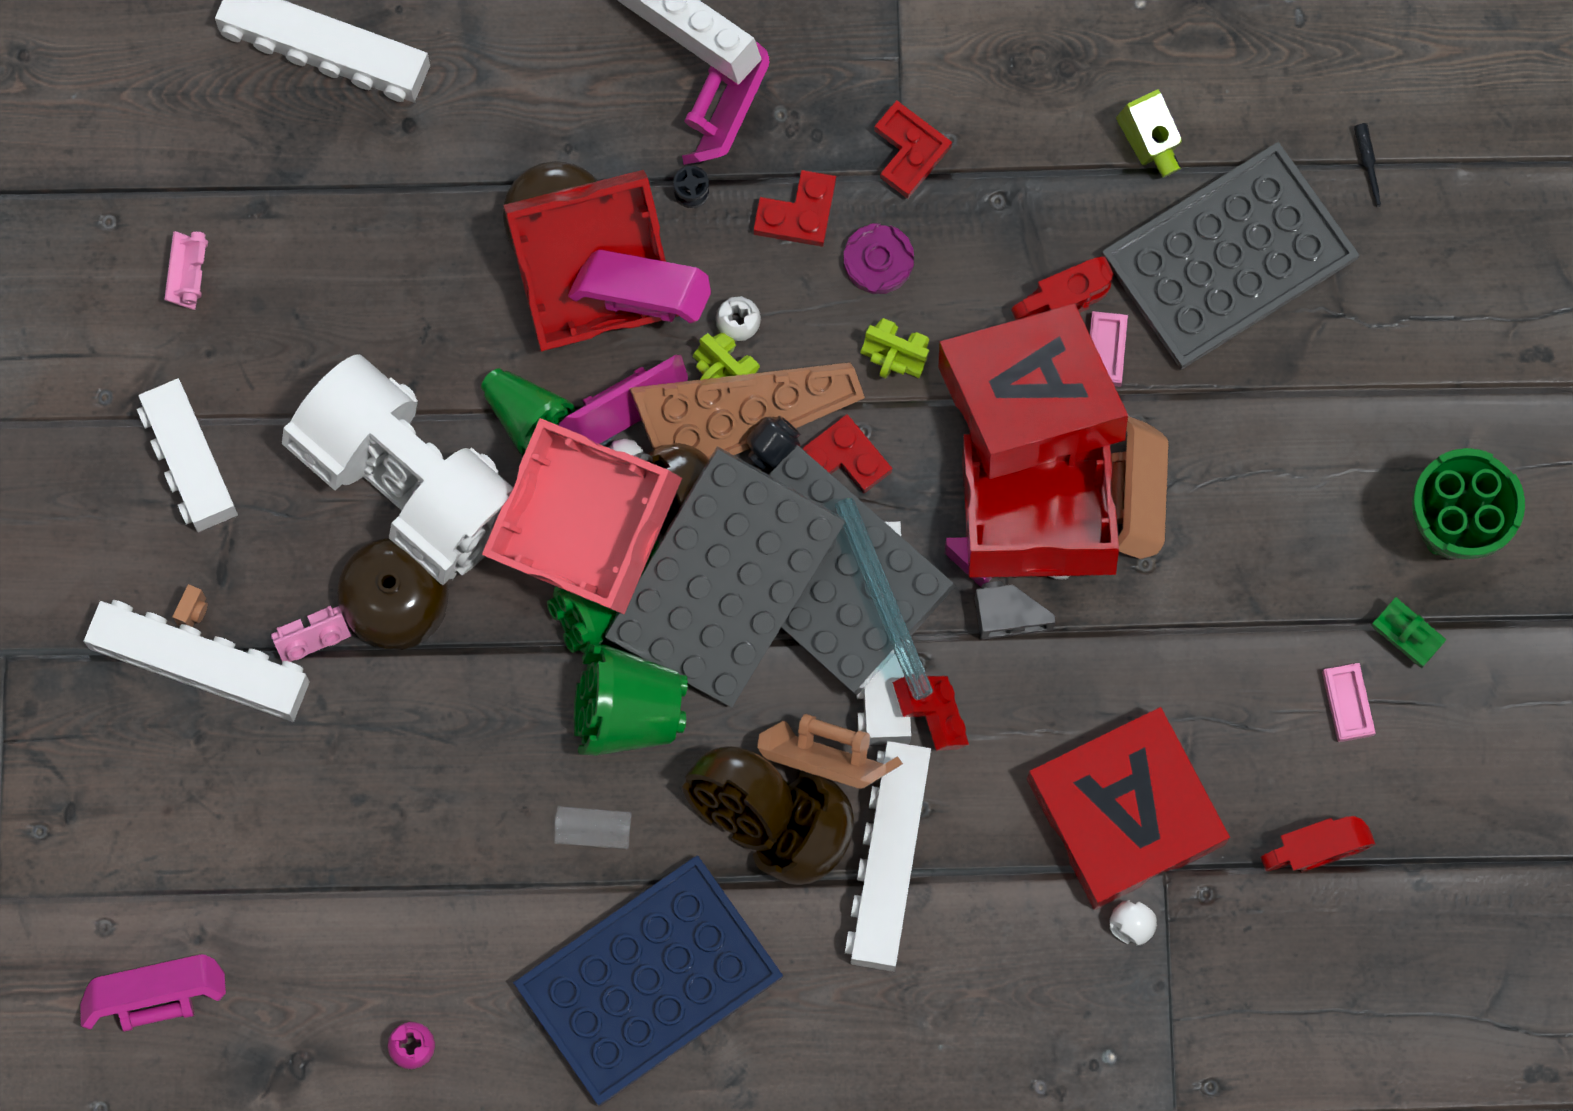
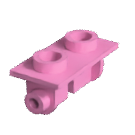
[164,231,208,310]
[271,605,351,662]

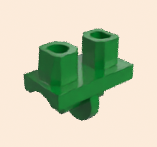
[1371,597,1447,669]

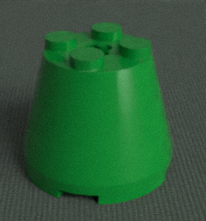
[1412,448,1525,559]
[574,644,688,756]

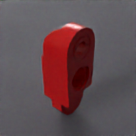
[1011,257,1114,320]
[1261,816,1376,873]

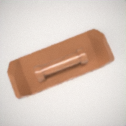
[1111,416,1168,559]
[757,714,903,789]

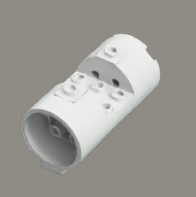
[282,354,513,585]

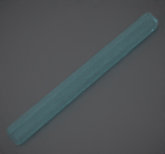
[835,497,933,700]

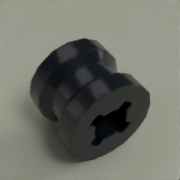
[674,166,709,208]

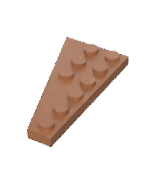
[629,363,865,459]

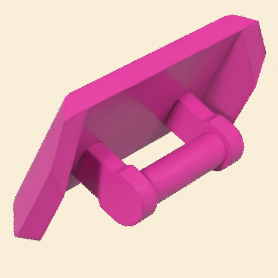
[682,42,770,165]
[568,250,711,323]
[559,355,688,444]
[80,955,226,1032]

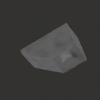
[974,581,1055,640]

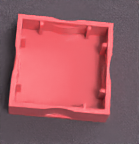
[482,418,682,615]

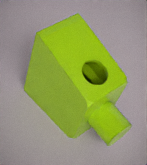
[1116,89,1182,178]

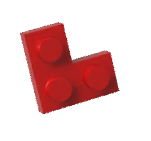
[874,100,952,199]
[754,170,836,247]
[802,414,893,494]
[892,676,969,751]

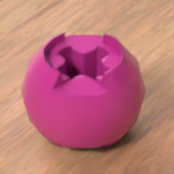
[387,1021,435,1069]

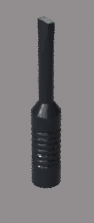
[1354,123,1381,207]

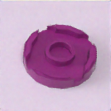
[844,223,914,294]

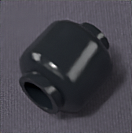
[747,415,801,469]

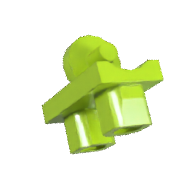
[860,318,929,379]
[693,333,760,380]

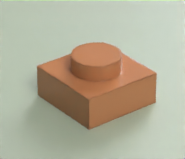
[173,584,208,627]

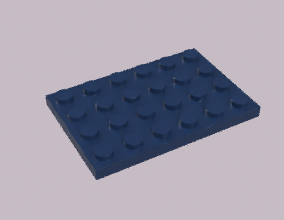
[513,855,783,1107]

